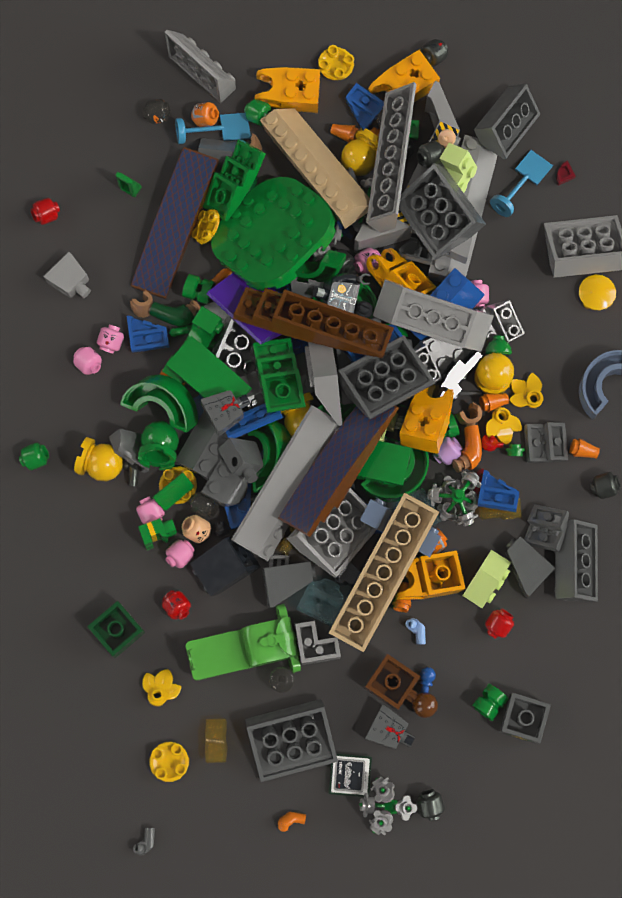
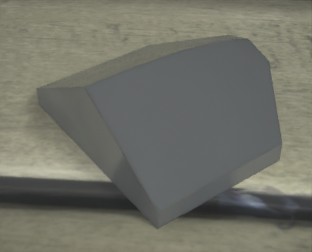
[398,236,432,265]

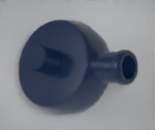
[334,221,354,240]

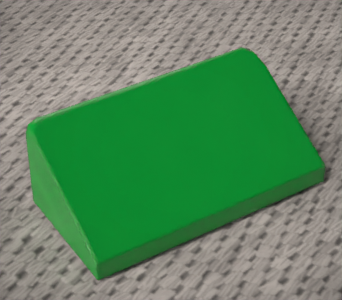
[153,473,194,511]

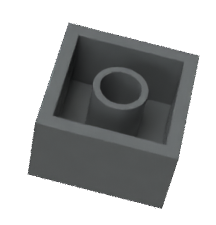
[499,693,551,744]

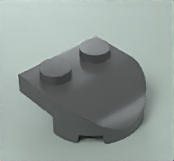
[201,459,247,507]

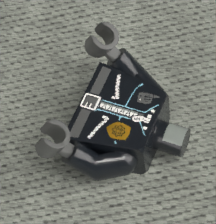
[313,273,370,313]

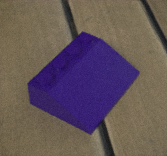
[207,273,282,345]

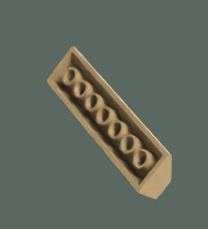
[260,108,370,229]
[329,493,439,652]

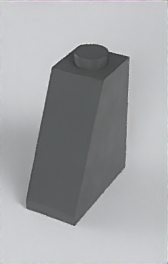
[505,537,555,599]
[262,562,316,608]

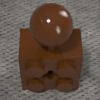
[364,654,438,718]

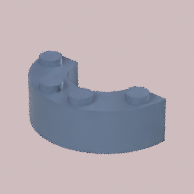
[579,350,622,420]
[360,498,441,557]

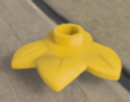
[509,373,543,408]
[486,407,522,445]
[142,669,181,706]

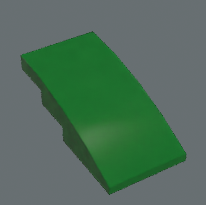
[203,139,266,221]
[166,336,252,398]
[253,338,306,413]
[356,441,412,487]

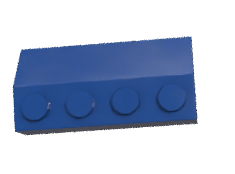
[410,268,485,341]

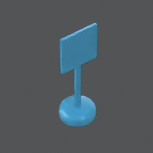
[175,113,251,144]
[490,150,553,217]

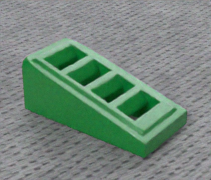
[116,172,142,197]

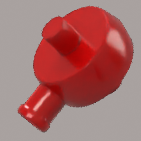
[481,435,504,452]

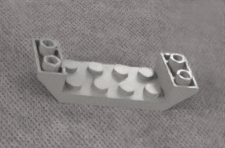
[373,279,494,351]
[413,300,525,382]

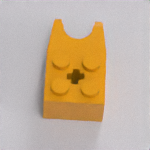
[368,50,440,102]
[254,67,320,113]
[366,248,437,295]
[399,388,454,454]
[395,551,466,600]

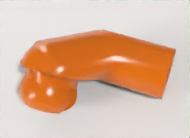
[211,269,233,286]
[278,812,306,832]

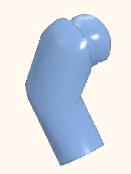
[405,618,426,645]

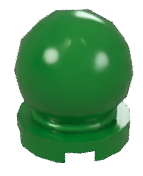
[138,421,179,470]

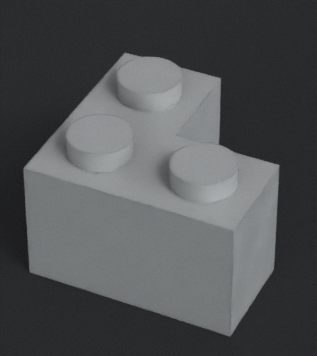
[295,621,341,665]

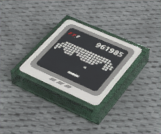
[329,754,372,797]

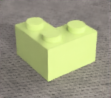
[439,143,477,193]
[462,550,511,608]

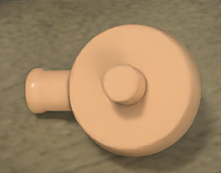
[438,129,456,147]

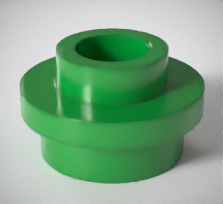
[505,444,525,456]

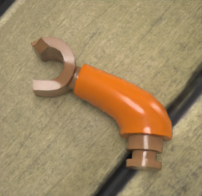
[452,402,482,473]

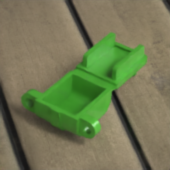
[185,604,301,681]

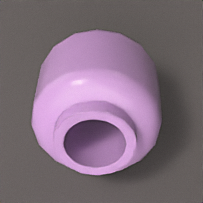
[433,437,462,465]

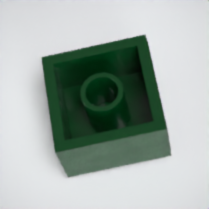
[87,601,145,658]

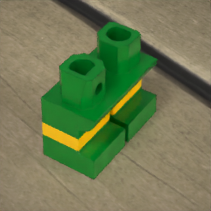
[138,518,177,551]

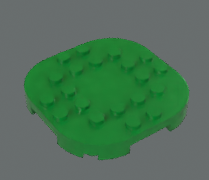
[211,177,336,291]

